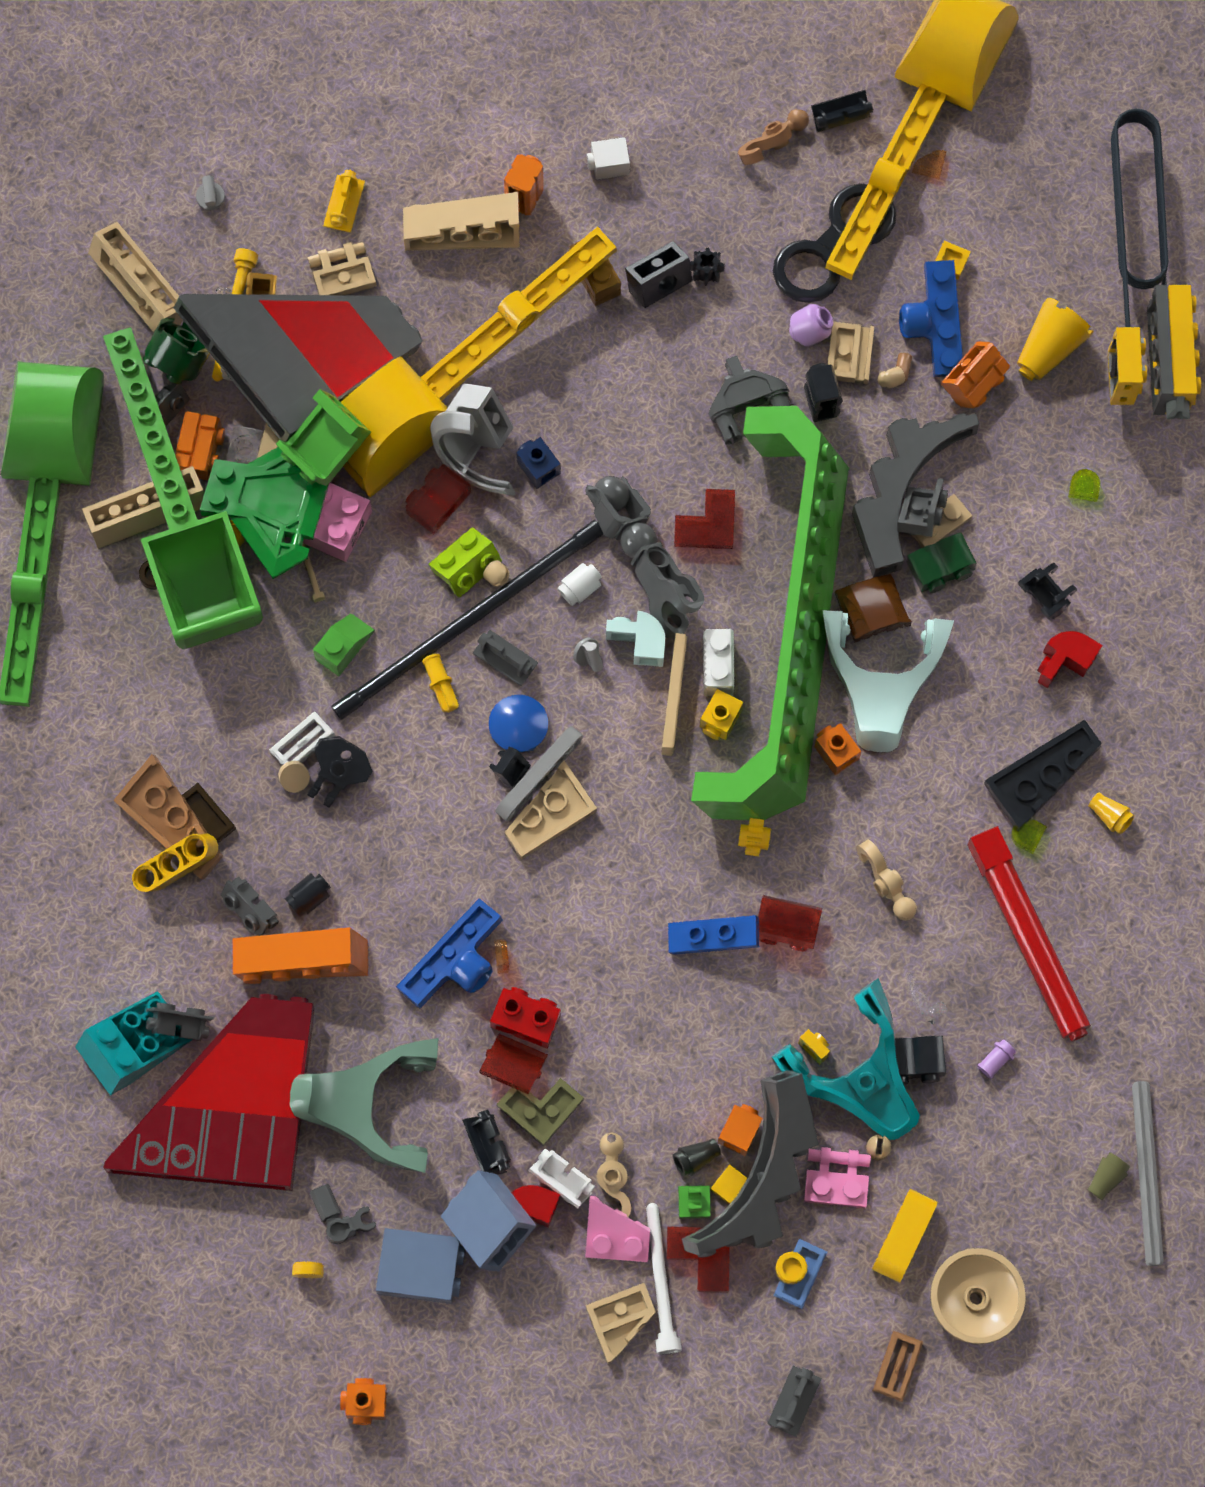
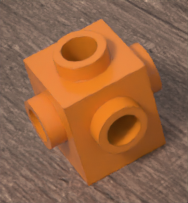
[340,1378,387,1425]

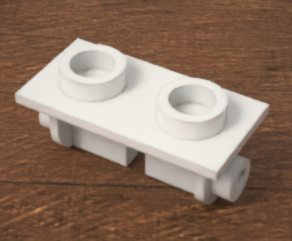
[528,1148,595,1209]

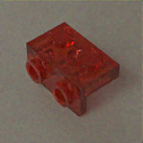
[758,895,822,952]

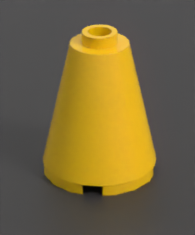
[1017,298,1094,381]

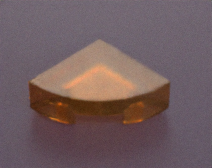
[912,150,947,180]

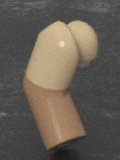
[878,353,912,388]

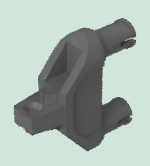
[708,356,791,445]

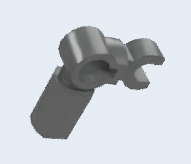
[310,1184,376,1244]

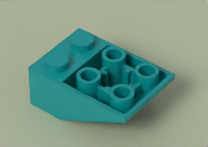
[75,991,193,1095]

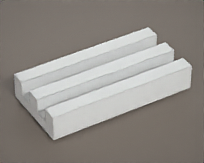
[269,711,335,765]

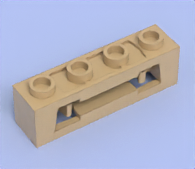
[88,222,183,332]

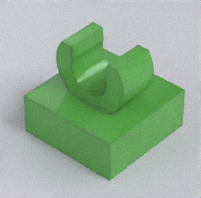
[678,1186,711,1219]

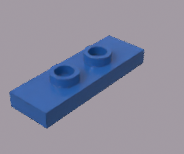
[668,915,759,955]

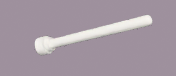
[646,1203,682,1354]

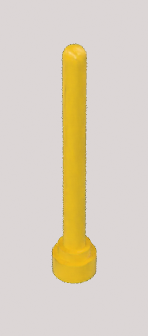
[212,248,258,382]

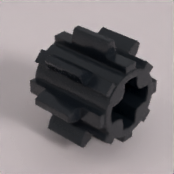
[690,247,725,286]

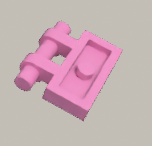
[804,1147,871,1208]

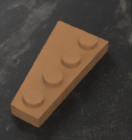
[113,754,223,879]

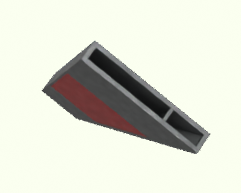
[174,294,423,442]

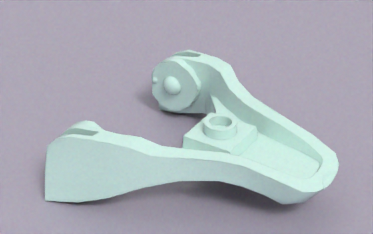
[823,610,954,752]

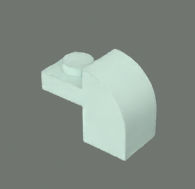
[606,611,665,667]

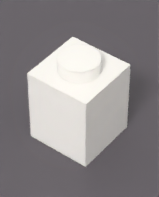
[586,137,630,180]

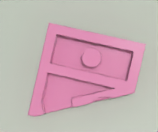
[585,1196,650,1262]

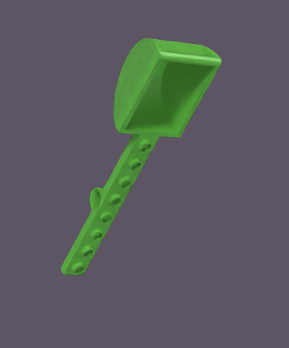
[103,327,263,649]
[0,361,104,707]

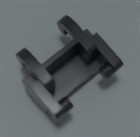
[1018,563,1077,620]

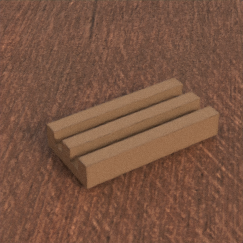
[872,1331,923,1402]

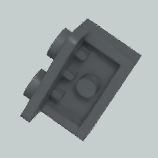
[897,478,948,537]

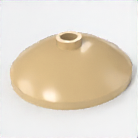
[930,1248,1026,1344]

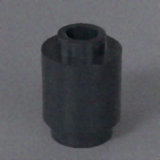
[284,873,331,917]

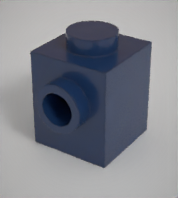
[516,437,561,489]

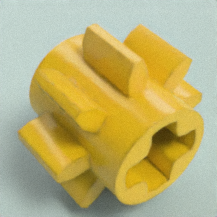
[738,818,771,857]

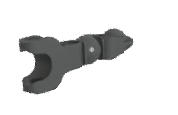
[585,476,704,639]

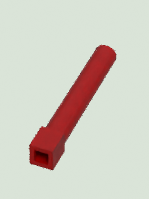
[967,826,1091,1042]

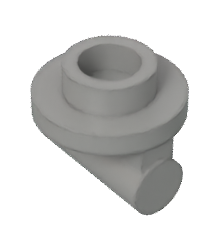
[196,175,225,210]
[573,637,604,672]

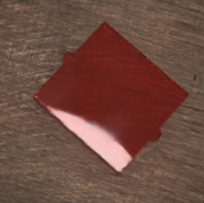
[479,1034,548,1095]

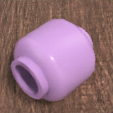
[789,304,833,347]

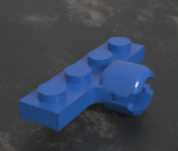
[899,260,963,377]
[396,898,503,1009]

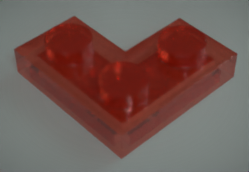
[674,489,735,549]
[666,1227,730,1293]

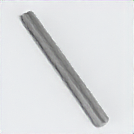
[1132,1081,1164,1266]

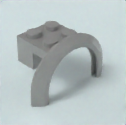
[430,383,516,496]

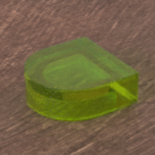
[1068,469,1100,502]
[1011,819,1047,854]

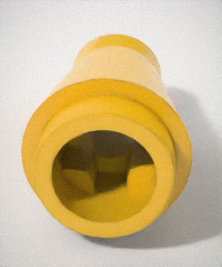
[1088,792,1135,834]

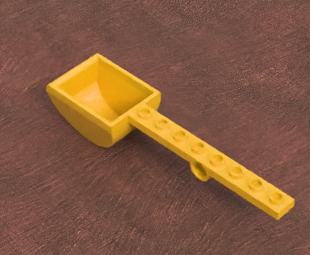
[825,0,1019,280]
[341,226,617,497]

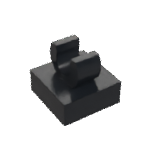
[489,747,531,789]

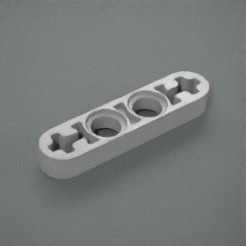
[495,726,584,822]

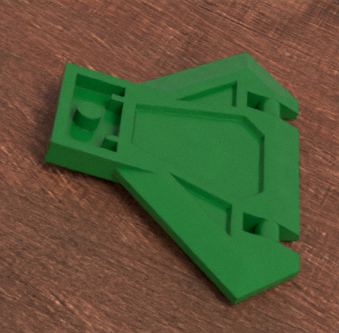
[200,447,329,579]

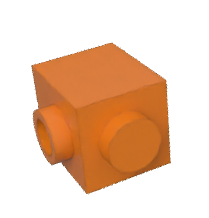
[814,723,862,775]
[718,1104,763,1157]

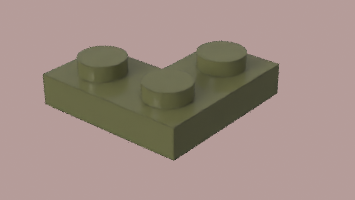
[496,1078,584,1146]

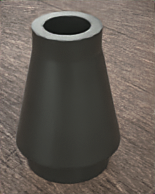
[673,1138,721,1176]

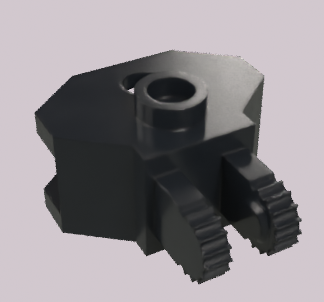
[307,736,373,808]

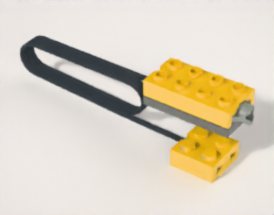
[1108,108,1201,419]

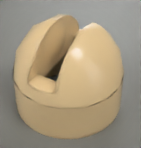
[483,560,510,587]
[866,1134,891,1160]

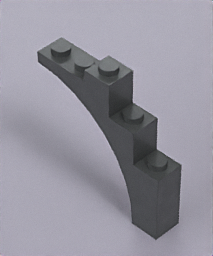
[852,413,979,578]
[682,1070,819,1257]

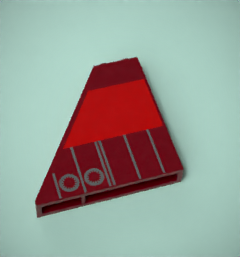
[103,994,315,1191]

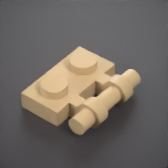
[307,242,376,295]

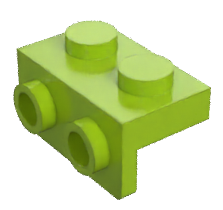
[428,527,502,597]

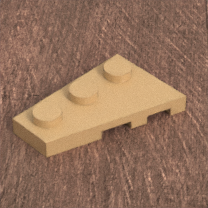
[505,761,597,860]

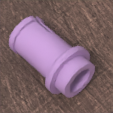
[977,1039,1016,1079]

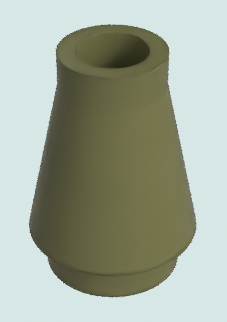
[1087,1152,1130,1200]

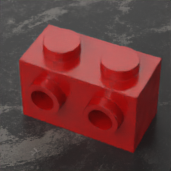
[490,987,561,1049]

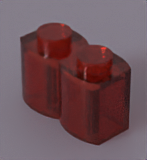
[405,464,471,535]

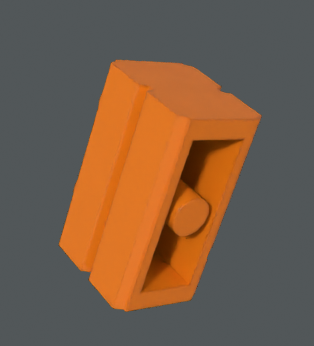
[504,154,544,216]
[941,341,1010,409]
[175,411,225,481]

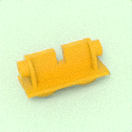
[323,170,365,233]

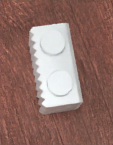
[703,629,734,696]

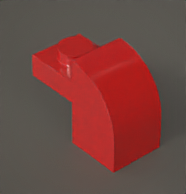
[1037,631,1103,688]
[511,1185,560,1228]

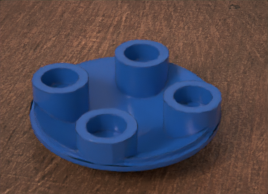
[489,695,548,752]

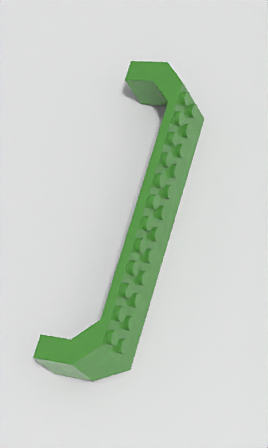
[691,406,849,820]

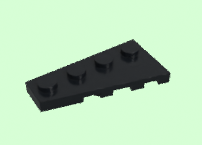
[984,720,1102,832]

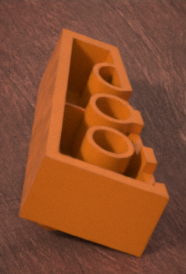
[233,927,368,984]

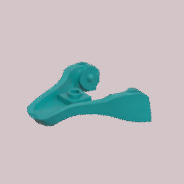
[771,978,920,1140]

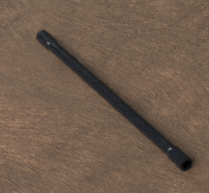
[331,519,603,720]

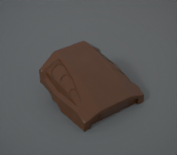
[834,574,912,643]

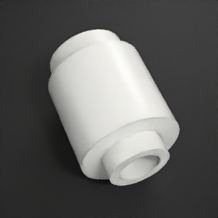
[557,563,602,606]

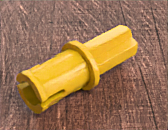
[422,654,459,713]

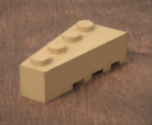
[403,192,520,251]

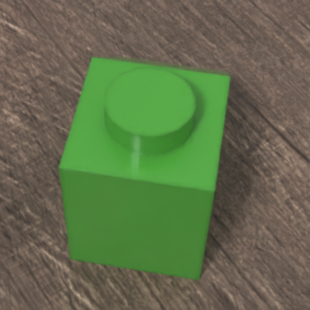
[313,613,375,676]

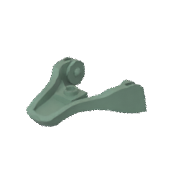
[290,1038,439,1173]

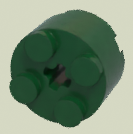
[143,318,210,384]

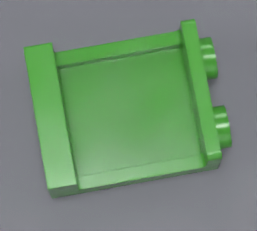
[276,389,371,486]

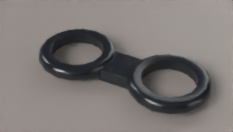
[772,183,897,303]

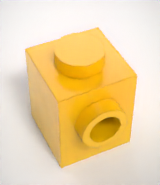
[699,689,744,740]

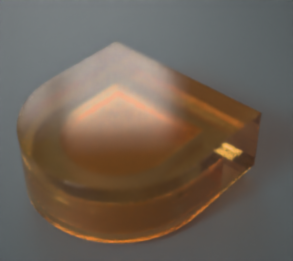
[494,939,509,974]

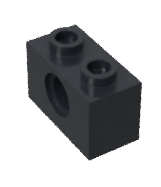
[625,241,693,308]

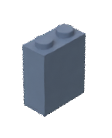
[441,1170,537,1272]
[376,1228,465,1304]

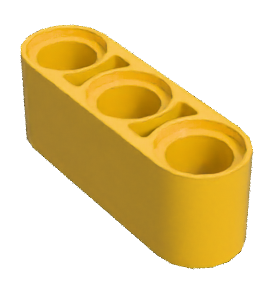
[132,834,218,892]
[872,1189,938,1283]

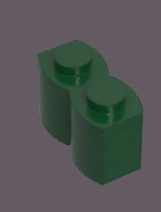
[906,532,976,593]

